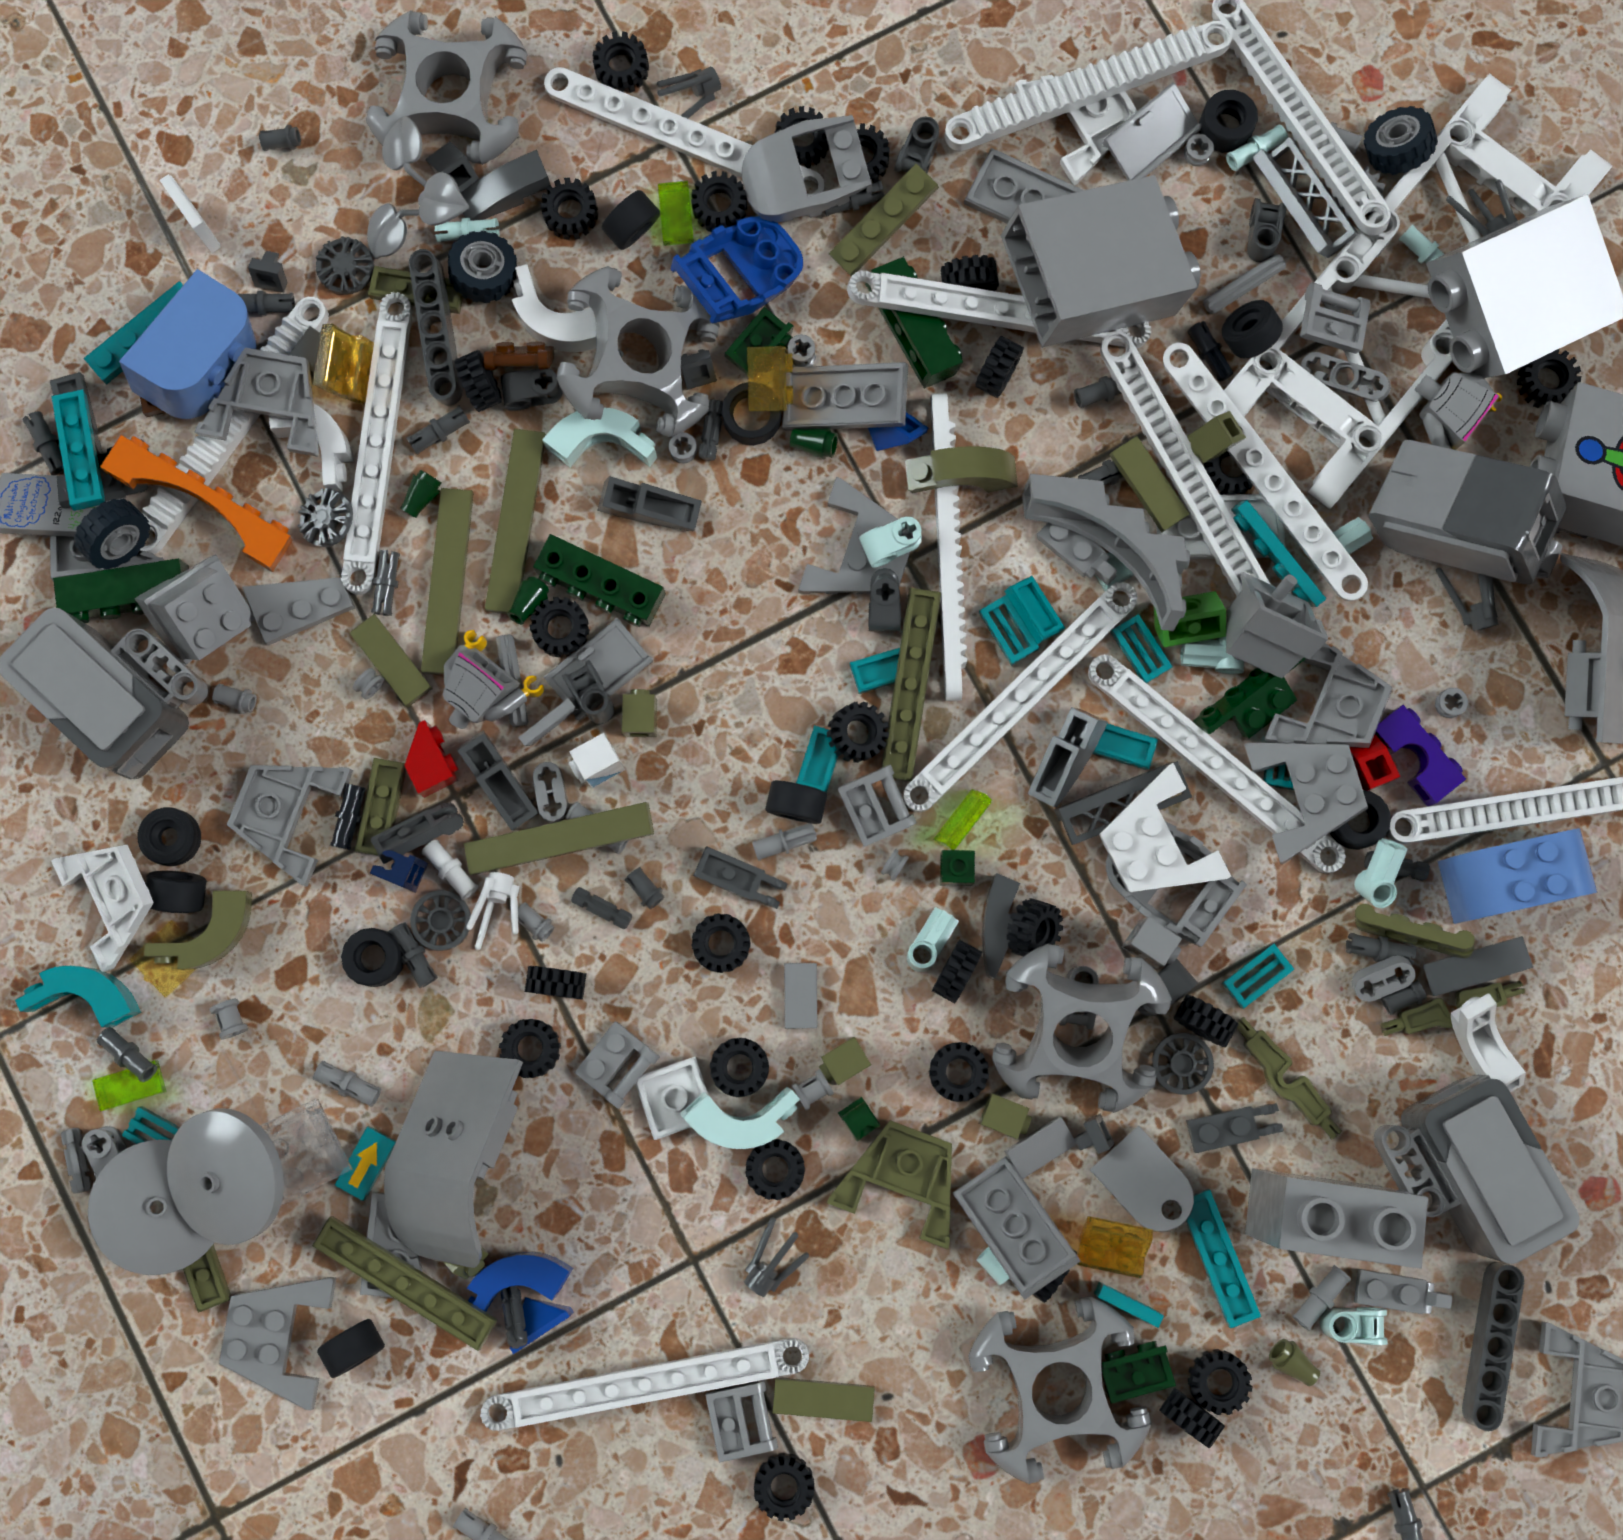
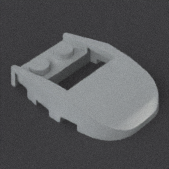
[742,115,873,222]
[1106,821,1247,947]

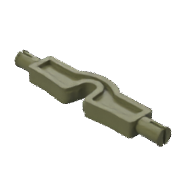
[1380,980,1525,1036]
[1237,1017,1342,1139]

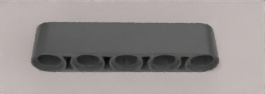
[409,249,463,406]
[1462,1262,1524,1431]

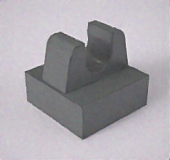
[248,251,288,293]
[681,349,717,390]
[1074,1113,1115,1154]

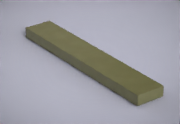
[485,428,546,614]
[421,488,474,675]
[881,587,941,781]
[464,802,654,875]
[312,1216,498,1351]

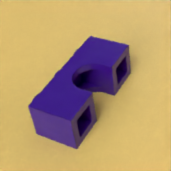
[1375,704,1466,807]

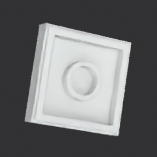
[160,174,221,253]
[635,1056,709,1140]

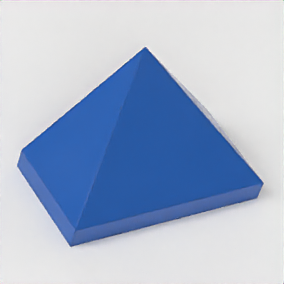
[868,412,929,451]
[510,1297,574,1354]

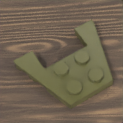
[827,1120,952,1249]

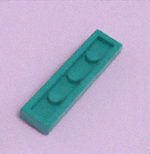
[83,281,183,385]
[51,389,105,511]
[1231,500,1326,607]
[1179,1189,1261,1329]

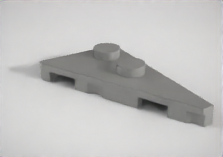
[50,536,165,581]

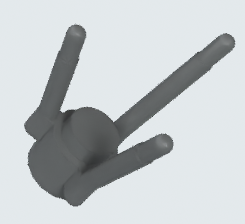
[657,66,721,119]
[1446,179,1518,236]
[1436,567,1499,631]
[744,1217,809,1297]

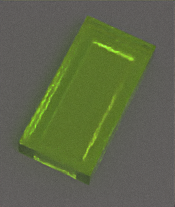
[658,181,694,246]
[933,789,992,850]
[92,1060,167,1111]

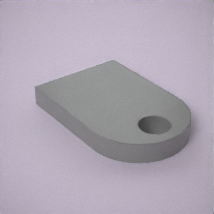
[1090,1126,1194,1232]

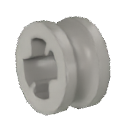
[1184,134,1214,166]
[668,432,697,464]
[353,668,384,700]
[1435,688,1468,718]
[880,849,909,881]

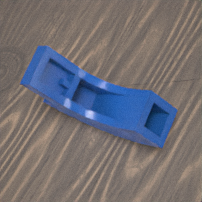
[467,1252,573,1312]

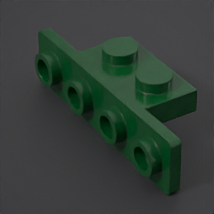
[1193,657,1306,739]

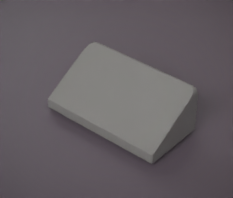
[1004,1116,1077,1179]

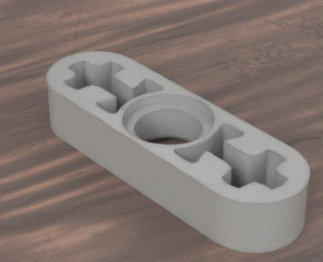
[1301,352,1391,402]

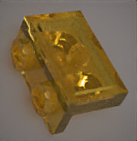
[747,346,794,412]
[1077,1216,1153,1278]

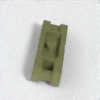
[1355,904,1475,958]

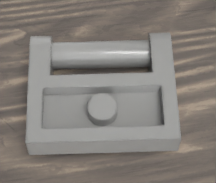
[1300,282,1370,354]
[838,764,917,847]
[574,1021,660,1109]
[706,1380,778,1463]

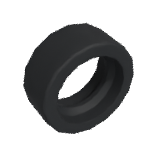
[722,382,782,446]

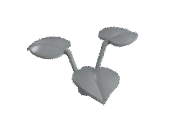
[367,116,469,259]

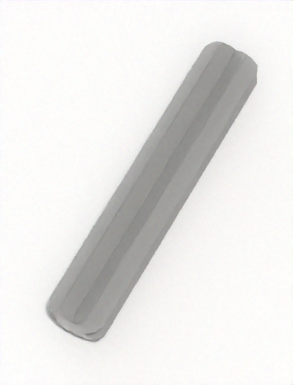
[1203,254,1286,314]
[496,634,528,727]

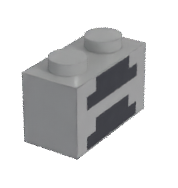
[1122,916,1182,969]

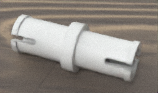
[421,839,479,900]

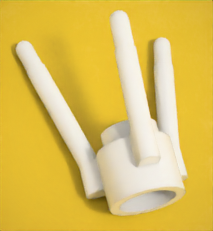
[466,872,519,950]

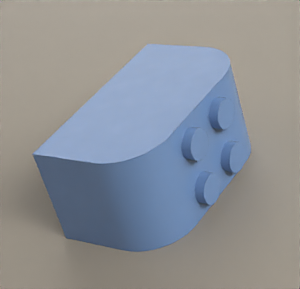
[119,269,256,419]
[1438,828,1598,924]

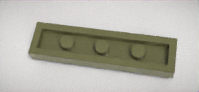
[829,163,939,276]

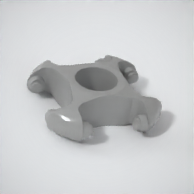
[366,10,528,165]
[556,266,720,437]
[992,943,1172,1113]
[968,1296,1152,1485]

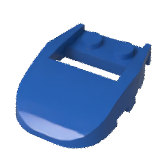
[670,216,803,324]

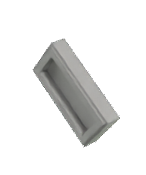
[518,697,580,746]
[784,963,817,1029]

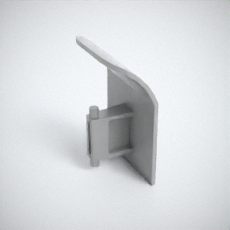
[1560,553,1623,744]
[384,1051,523,1268]

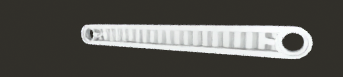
[1211,0,1391,235]
[945,21,1233,151]
[139,297,329,554]
[1100,331,1271,596]
[931,393,967,701]
[1387,777,1623,844]

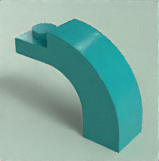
[15,966,142,1028]

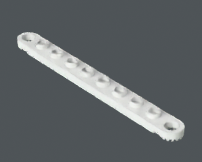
[544,67,825,196]
[847,270,1152,348]
[341,292,413,595]
[1163,343,1368,601]
[903,582,1138,813]
[1088,654,1346,873]
[480,1338,809,1431]

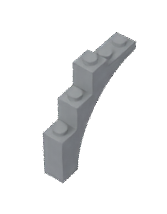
[1022,474,1190,631]

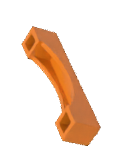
[100,435,292,572]

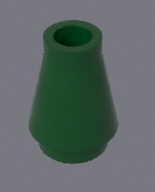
[790,429,838,460]
[400,469,442,518]
[507,577,549,625]

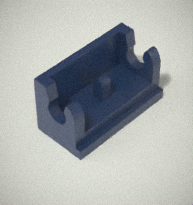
[370,850,429,893]

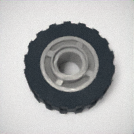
[1363,106,1438,175]
[448,231,517,303]
[74,499,150,570]

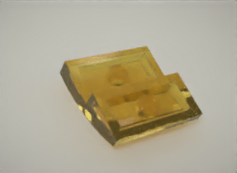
[312,324,374,405]

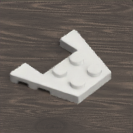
[1014,70,1137,186]
[1099,763,1232,893]
[51,845,154,972]

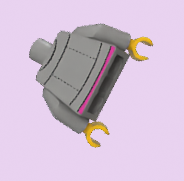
[1414,373,1502,450]
[442,630,544,729]

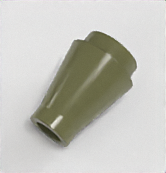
[1269,1339,1320,1387]

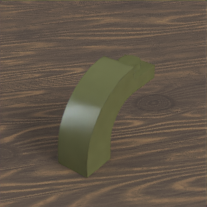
[905,446,1018,493]
[144,891,252,970]

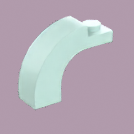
[542,408,657,468]
[680,1087,800,1149]

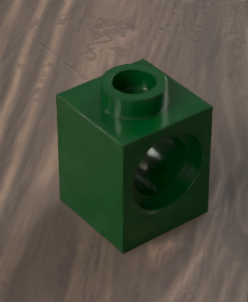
[940,850,975,886]

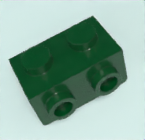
[724,307,794,380]
[1101,1341,1176,1404]

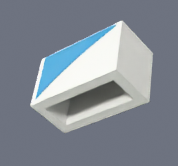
[568,733,625,788]

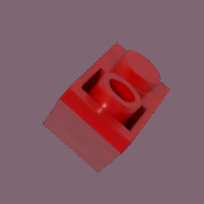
[404,720,459,798]
[1349,734,1400,791]

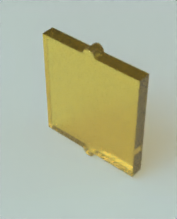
[130,920,196,998]

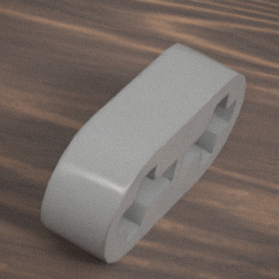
[533,762,569,823]
[1351,955,1415,1002]

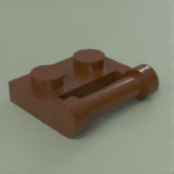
[484,341,554,370]

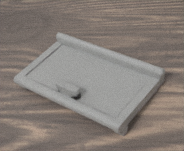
[1102,82,1201,181]
[544,618,653,721]

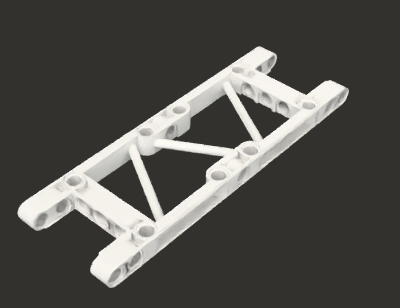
[1224,74,1612,510]

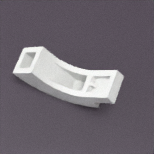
[512,264,597,352]
[269,404,354,493]
[1451,993,1526,1092]

